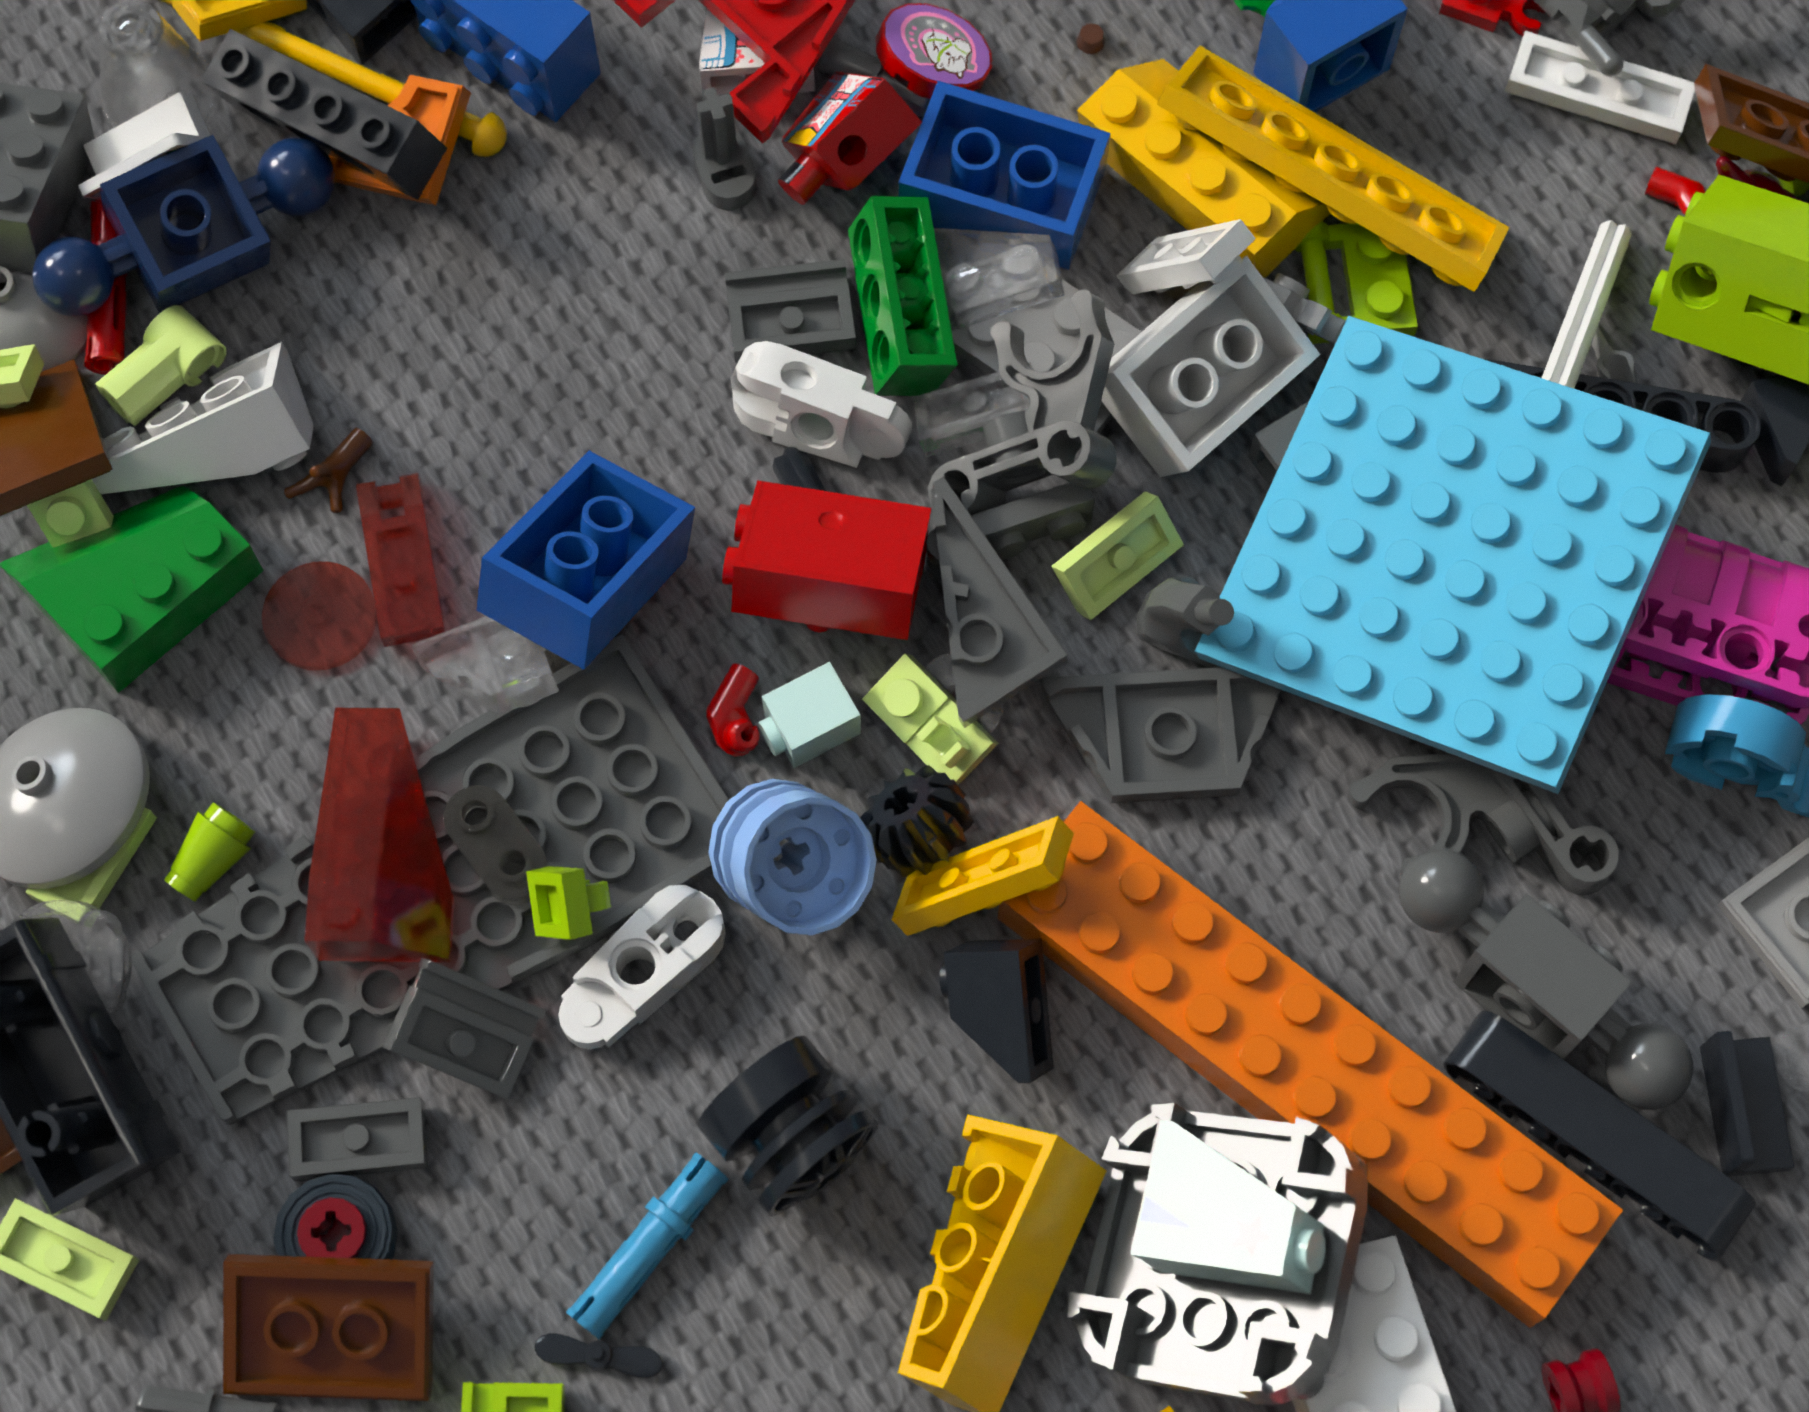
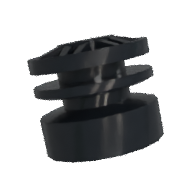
[697,1036,878,1217]

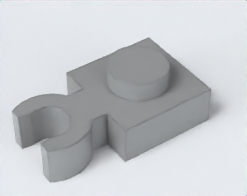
[1263,273,1346,344]

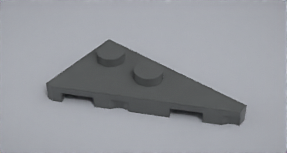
[930,476,1068,728]

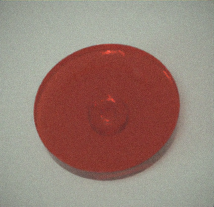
[262,561,377,670]

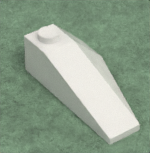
[92,342,314,494]

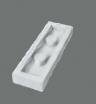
[1505,31,1695,144]
[1116,219,1256,294]

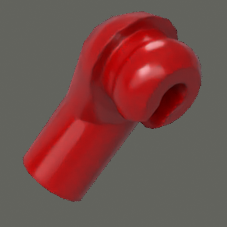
[1645,166,1707,214]
[706,663,760,757]

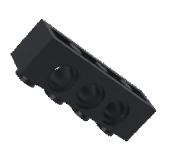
[200,29,447,200]

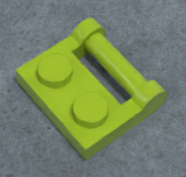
[1295,222,1418,344]

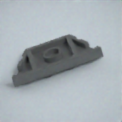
[1042,667,1281,803]

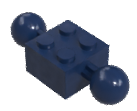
[32,134,335,317]

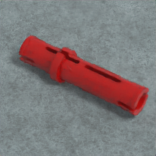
[85,199,127,375]

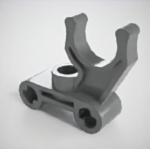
[928,289,1117,515]
[1348,753,1619,895]

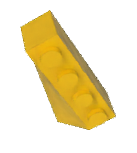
[898,1114,1107,1412]

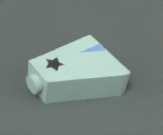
[1131,1120,1325,1294]

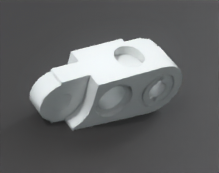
[731,341,912,468]
[559,885,726,1049]

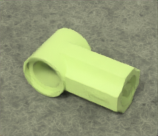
[96,305,226,426]

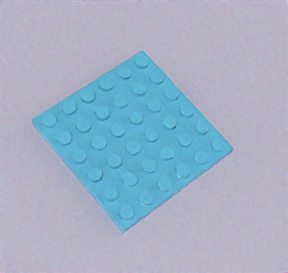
[1195,316,1711,794]

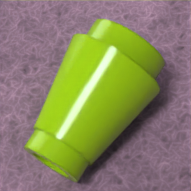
[164,802,256,902]

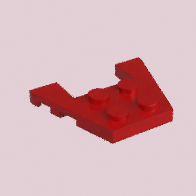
[613,0,856,144]

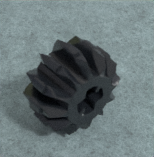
[860,765,974,878]

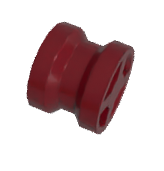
[1542,1348,1621,1412]

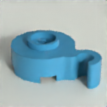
[1665,694,1809,817]

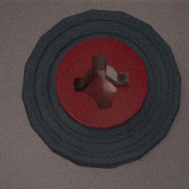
[273,1174,398,1260]

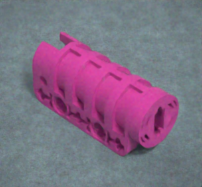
[1607,524,1809,725]

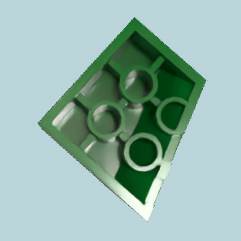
[0,485,264,693]

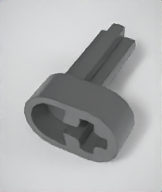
[693,87,757,210]

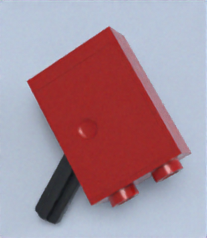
[722,447,932,640]

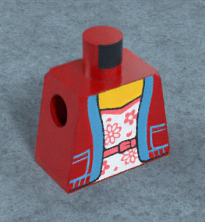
[778,72,922,205]

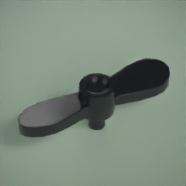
[534,1333,663,1379]

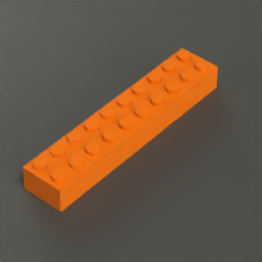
[997,801,1623,1328]

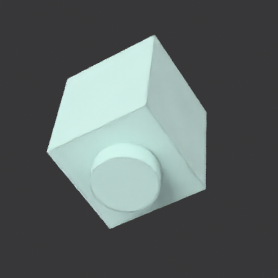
[758,662,861,768]

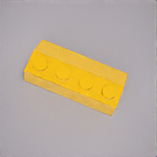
[1077,59,1330,278]

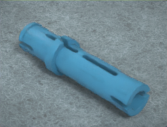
[566,1152,729,1340]

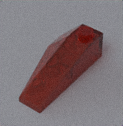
[304,707,454,962]

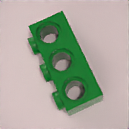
[848,196,957,396]

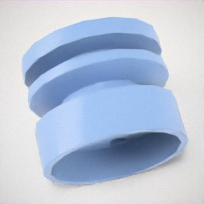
[708,779,877,935]

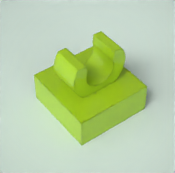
[526,866,611,940]

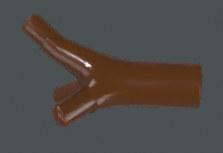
[284,427,373,513]

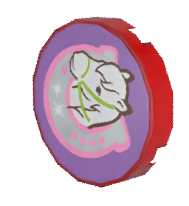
[876,3,992,99]

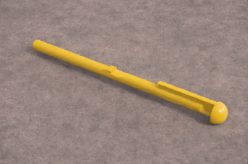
[161,0,507,157]

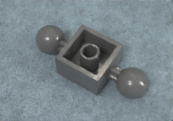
[1399,849,1693,1110]

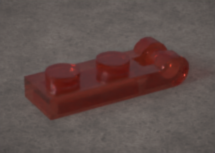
[356,472,447,647]

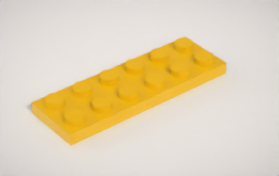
[1156,45,1510,292]

